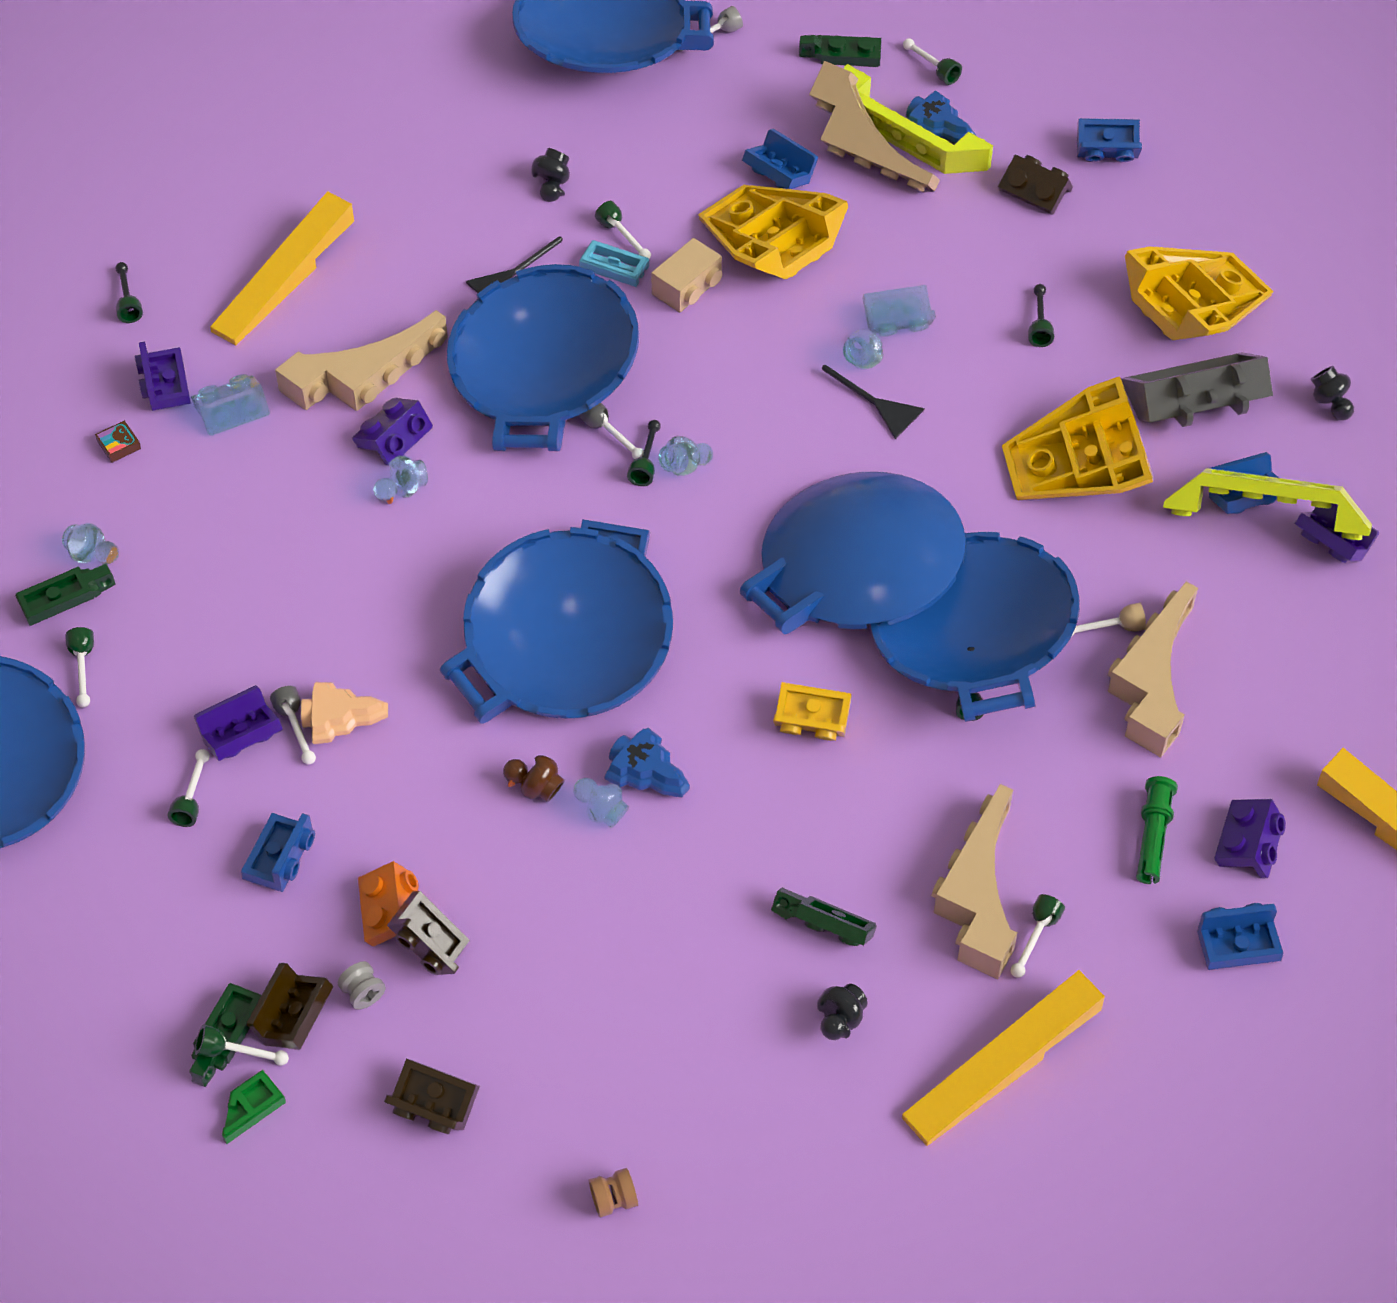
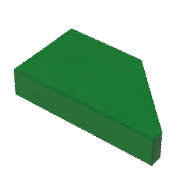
[222,1069,286,1144]

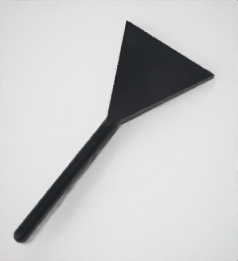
[466,236,563,293]
[822,365,925,440]

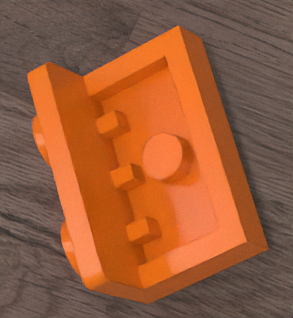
[358,861,419,947]

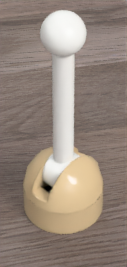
[1071,603,1146,637]

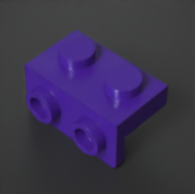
[135,341,191,411]
[352,398,433,466]
[1294,504,1379,563]
[194,685,283,761]
[1214,799,1286,878]

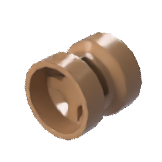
[588,1168,638,1218]

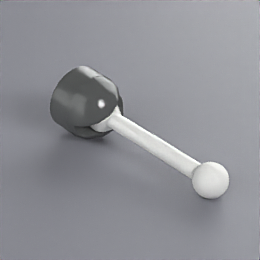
[580,403,644,459]
[270,686,316,765]

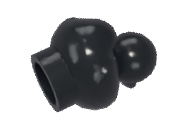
[531,148,570,202]
[1311,366,1354,420]
[817,983,868,1040]

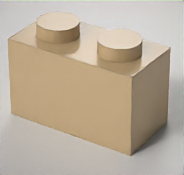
[651,238,722,313]

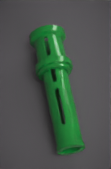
[1136,776,1178,884]

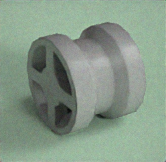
[337,961,386,1010]

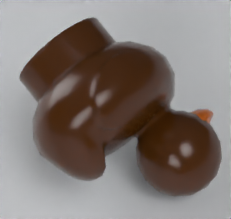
[503,755,565,803]

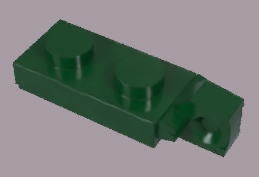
[799,35,882,67]
[15,563,116,626]
[771,887,877,946]
[189,983,262,1087]

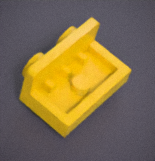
[773,682,852,741]

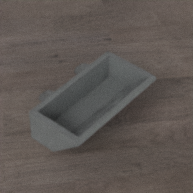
[1121,352,1273,427]

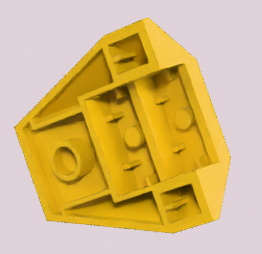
[698,184,848,279]
[1125,246,1274,340]
[1002,376,1154,500]

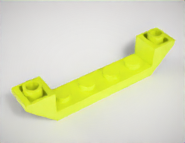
[844,64,993,174]
[1163,468,1372,540]

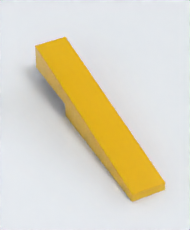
[210,191,354,346]
[1317,748,1397,850]
[902,970,1105,1146]

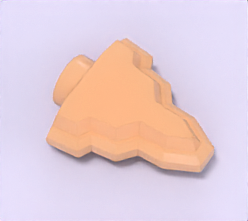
[301,682,388,744]

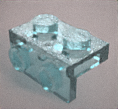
[862,285,936,336]
[191,374,270,436]

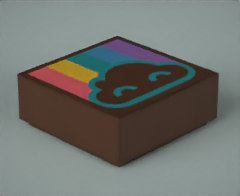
[95,420,141,463]

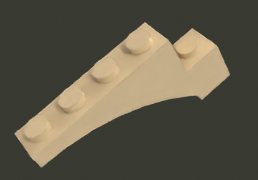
[809,61,940,192]
[275,310,448,411]
[1108,581,1198,758]
[931,784,1017,979]

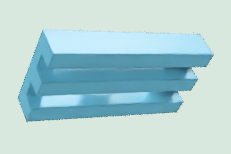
[579,240,649,287]

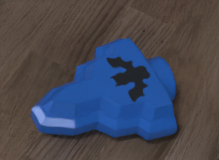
[906,91,976,144]
[604,728,690,798]

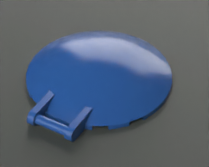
[512,0,714,73]
[447,264,639,451]
[740,471,966,634]
[439,527,673,724]
[871,532,1080,722]
[0,656,85,848]

